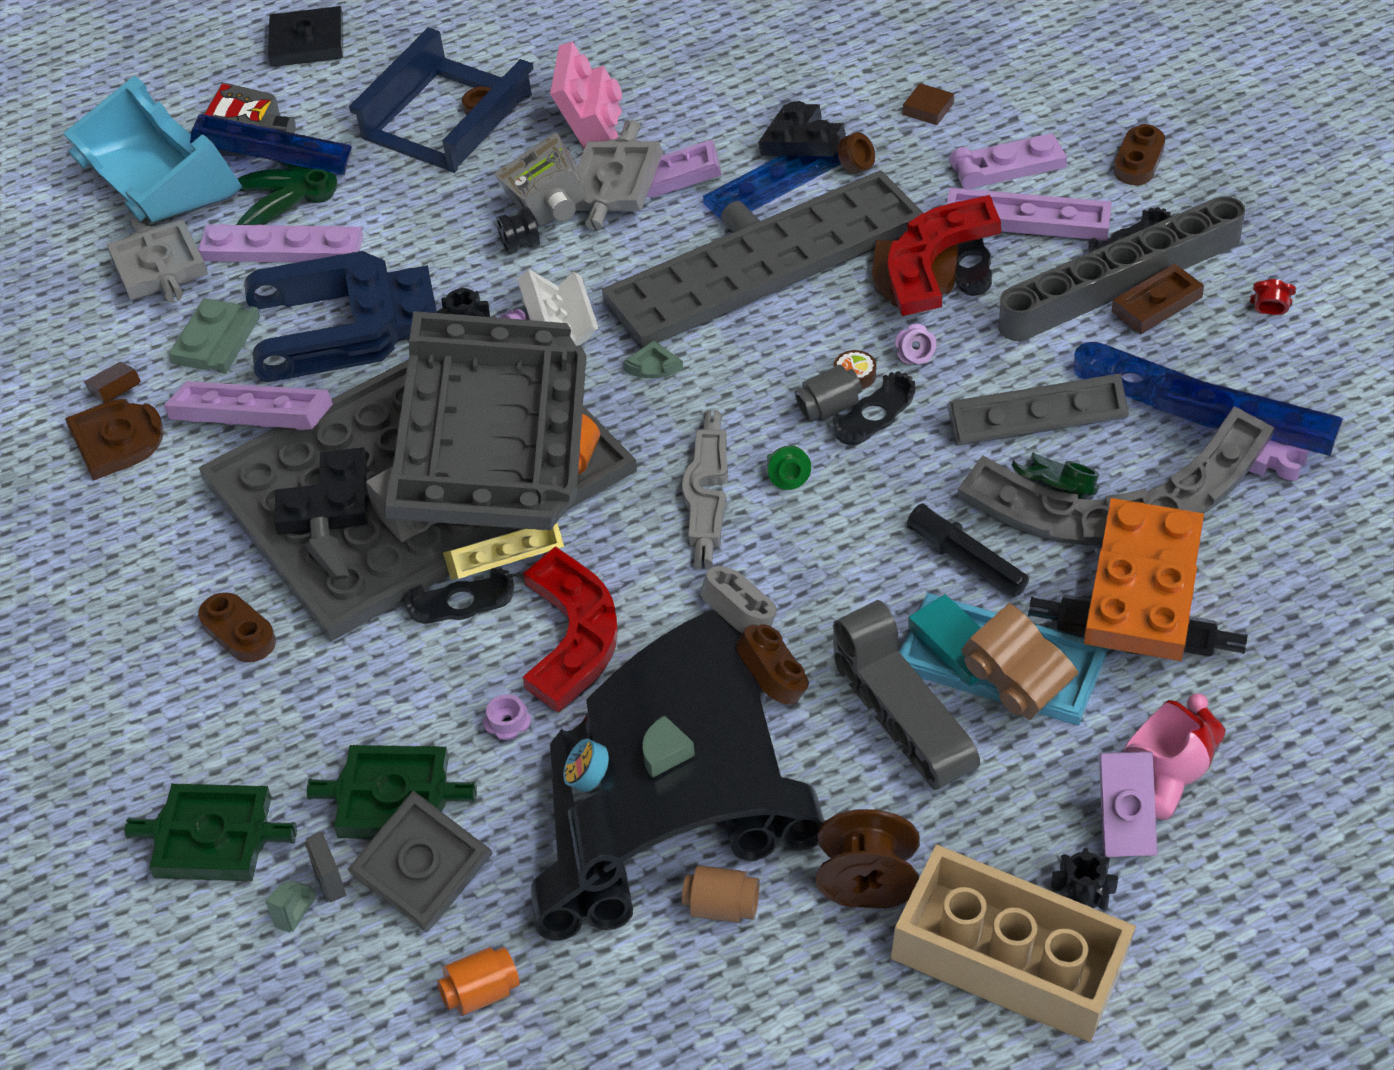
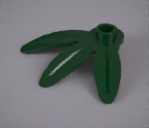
[236,144,338,225]

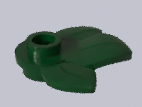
[1011,452,1100,499]

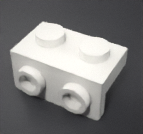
[517,269,598,346]

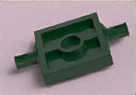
[307,745,477,839]
[125,783,297,881]

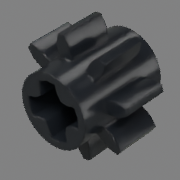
[437,288,490,317]
[1051,848,1118,911]

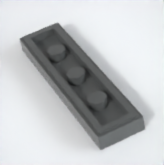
[947,373,1129,446]

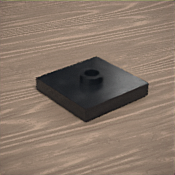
[268,6,343,67]

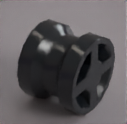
[496,207,540,255]

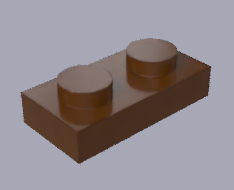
[1111,263,1204,335]

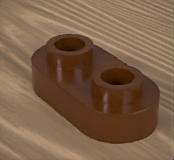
[1114,124,1165,185]
[198,592,276,662]
[736,624,809,705]

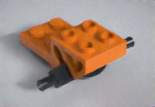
[1028,498,1248,661]

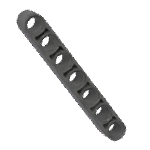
[999,196,1245,341]

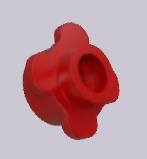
[1250,279,1296,315]

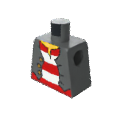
[196,83,296,156]

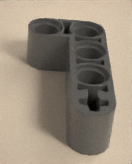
[833,600,980,790]

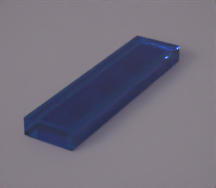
[190,114,352,175]
[703,150,841,219]
[1154,372,1343,456]

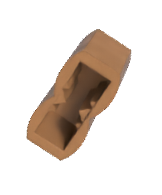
[961,603,1078,720]

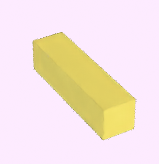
[443,523,564,580]

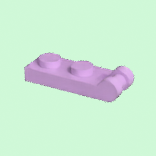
[949,133,1067,189]

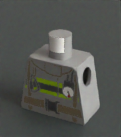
[494,132,587,225]

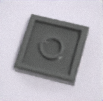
[347,791,493,933]

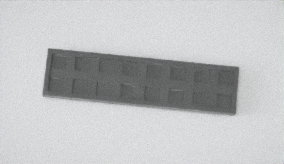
[602,170,923,348]

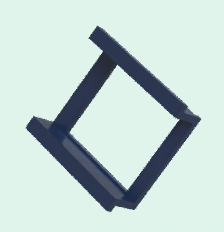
[349,27,534,173]

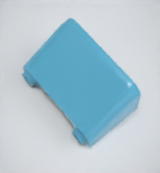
[63,75,242,223]

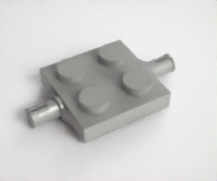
[575,120,663,231]
[107,216,208,302]

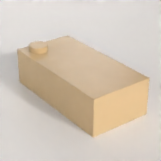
[891,844,1136,1042]

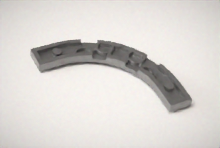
[958,406,1274,545]

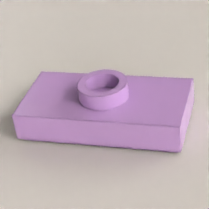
[646,139,722,197]
[1099,751,1157,857]

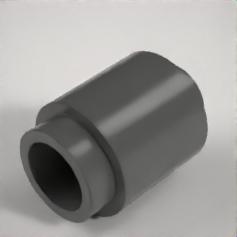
[794,364,862,422]

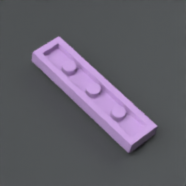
[947,188,1112,241]
[198,224,363,263]
[164,381,333,430]

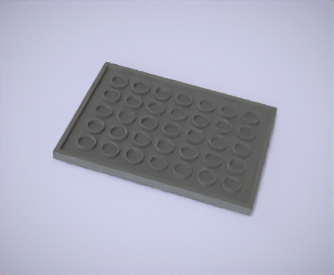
[199,315,637,641]

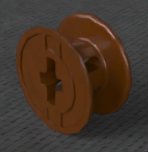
[815,809,920,908]

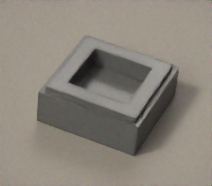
[304,832,347,902]

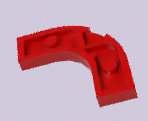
[888,195,1001,316]
[522,546,618,713]

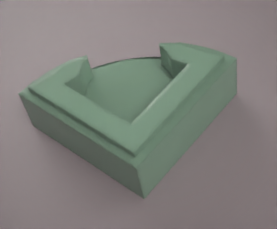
[623,340,683,378]
[643,716,695,778]
[265,880,317,933]

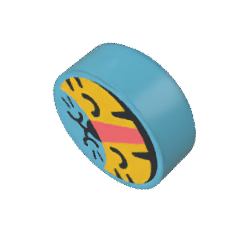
[564,739,609,792]

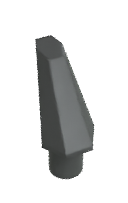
[305,517,350,579]

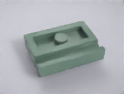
[169,298,260,374]

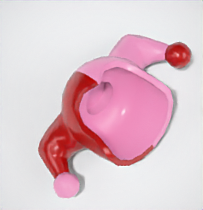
[1122,693,1226,820]

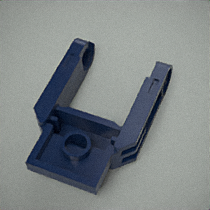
[244,251,437,382]

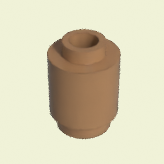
[682,865,760,923]

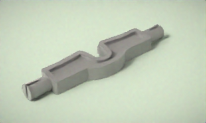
[682,410,728,569]

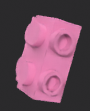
[550,41,622,149]

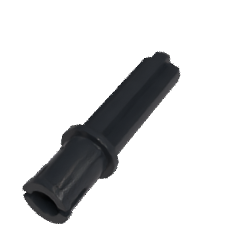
[907,503,1029,598]

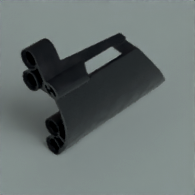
[531,610,824,941]

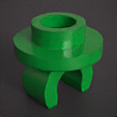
[767,445,811,490]

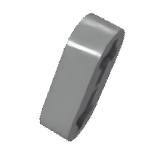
[700,566,777,633]

